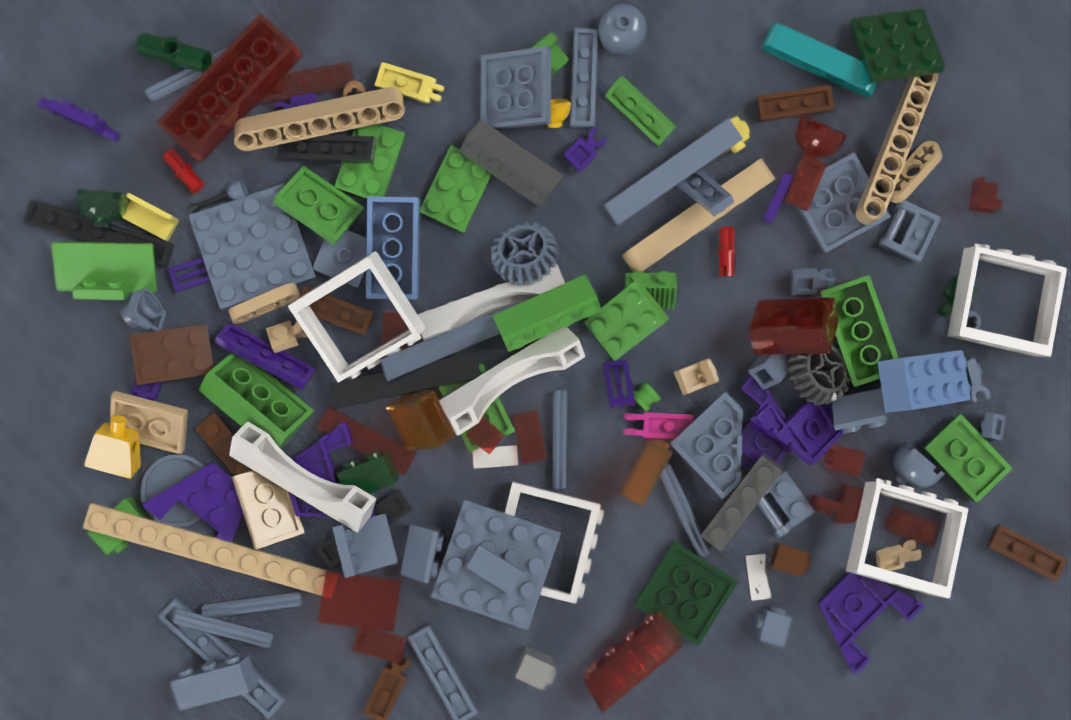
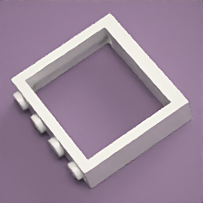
[947,244,1067,357]
[288,251,426,382]
[846,478,968,598]
[505,481,604,604]

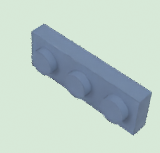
[678,170,734,216]

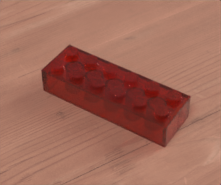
[156,13,303,163]

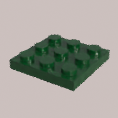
[850,8,945,83]
[634,540,738,646]

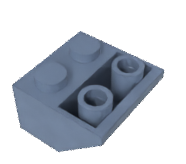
[832,388,892,434]
[400,522,445,583]

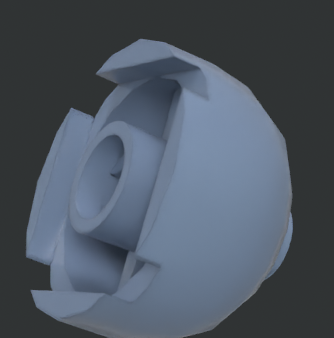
[598,3,647,55]
[892,440,945,489]

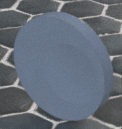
[141,454,205,527]

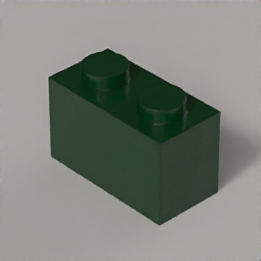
[337,450,400,494]

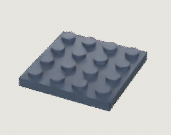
[188,184,317,310]
[431,499,561,630]

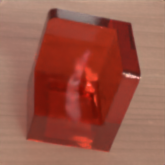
[968,177,1002,214]
[466,417,505,455]

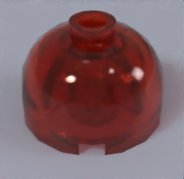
[795,116,847,161]

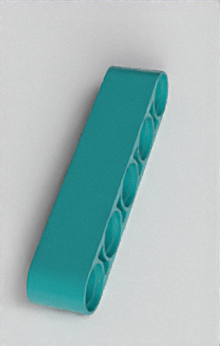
[762,23,878,97]

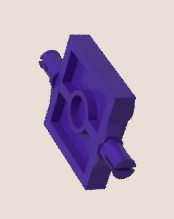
[38,97,121,143]

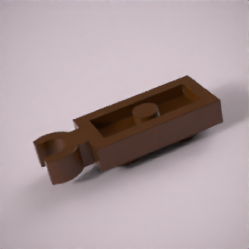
[363,651,411,720]

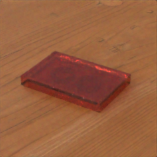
[318,571,401,631]

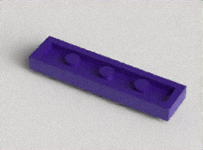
[215,322,316,390]

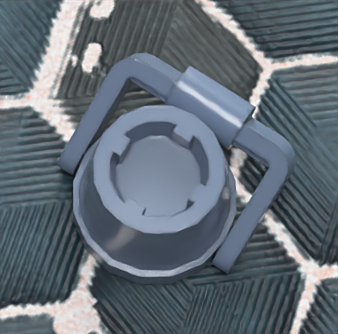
[120,288,166,332]

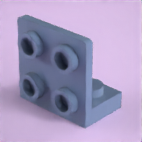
[332,514,398,578]

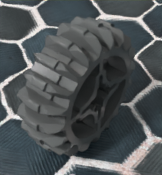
[787,337,851,405]

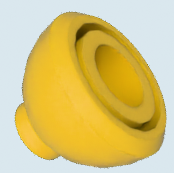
[547,99,571,128]

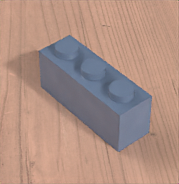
[170,654,258,711]

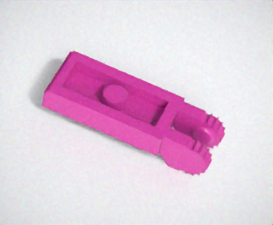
[623,412,694,439]

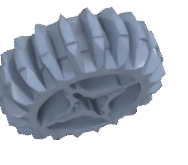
[491,221,559,286]

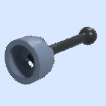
[189,179,248,213]

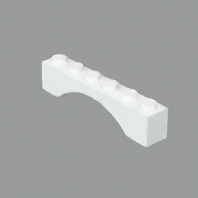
[418,264,565,341]
[436,327,585,436]
[229,421,376,533]

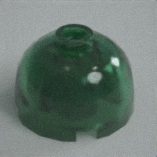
[76,188,129,227]

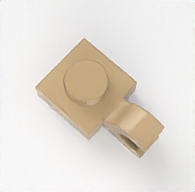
[266,320,307,353]
[876,540,921,571]

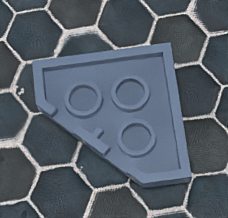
[669,392,743,499]

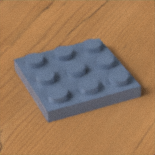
[481,46,551,130]
[788,153,891,254]

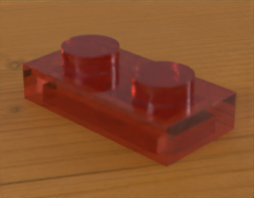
[783,155,827,211]
[884,505,942,547]

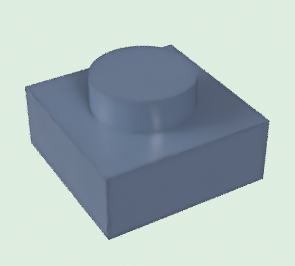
[981,412,1006,441]

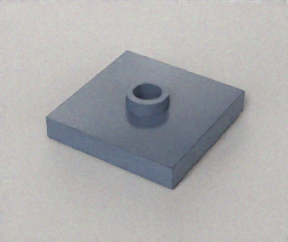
[313,230,367,288]

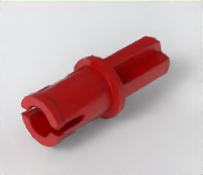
[163,148,205,194]
[717,226,737,276]

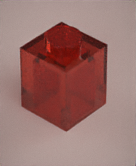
[823,445,866,477]

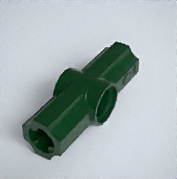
[136,33,212,73]

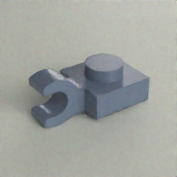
[790,268,836,295]
[966,358,990,403]

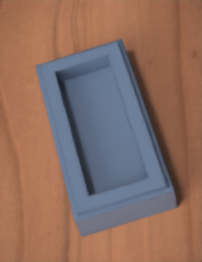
[466,545,524,594]

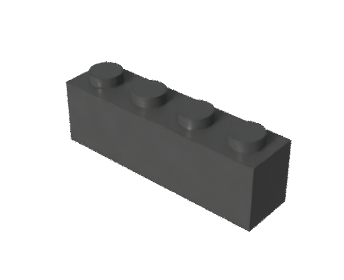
[459,120,563,208]
[701,453,784,551]

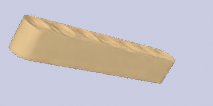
[856,73,938,225]
[234,87,405,151]
[621,158,776,273]

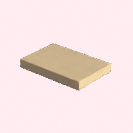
[110,391,188,455]
[232,470,304,550]

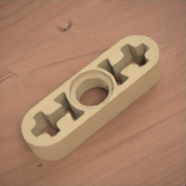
[890,141,942,203]
[228,283,300,324]

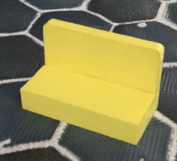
[122,193,179,242]

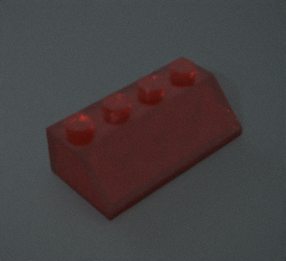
[584,610,682,713]

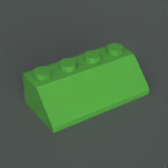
[493,274,601,352]
[821,275,899,387]
[199,353,314,449]

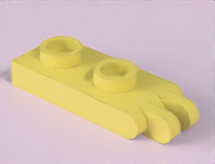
[374,62,445,104]

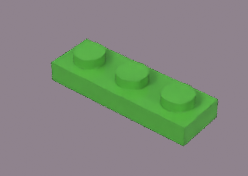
[605,76,677,146]

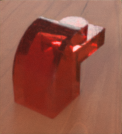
[810,483,864,524]

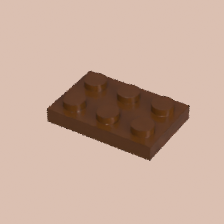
[129,324,214,385]

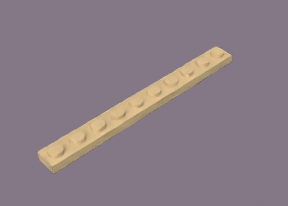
[83,502,339,598]

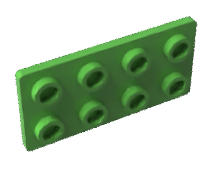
[51,241,157,300]

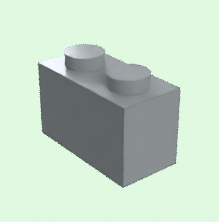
[515,646,556,691]

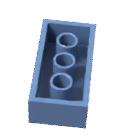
[366,196,421,299]
[878,350,971,413]

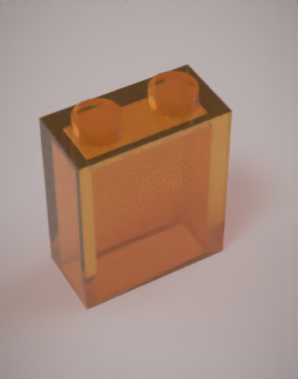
[386,390,455,450]
[617,437,673,506]

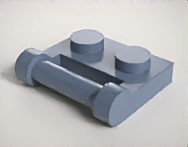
[878,200,941,263]
[757,471,815,538]

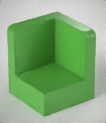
[532,32,569,75]

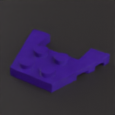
[739,374,789,469]
[751,400,843,465]
[289,422,376,518]
[142,461,244,542]
[817,572,925,675]

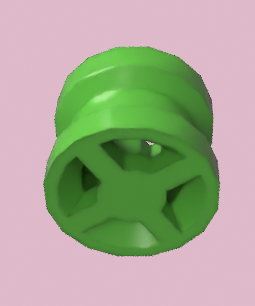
[633,381,661,412]

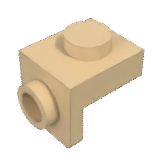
[674,358,719,395]

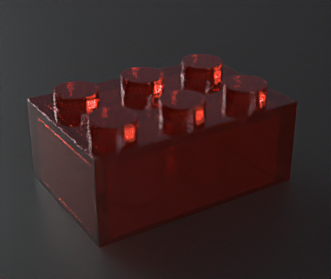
[748,297,839,355]

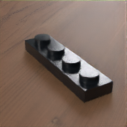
[277,135,377,164]
[316,489,413,569]

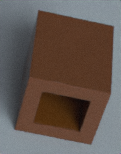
[769,542,811,577]

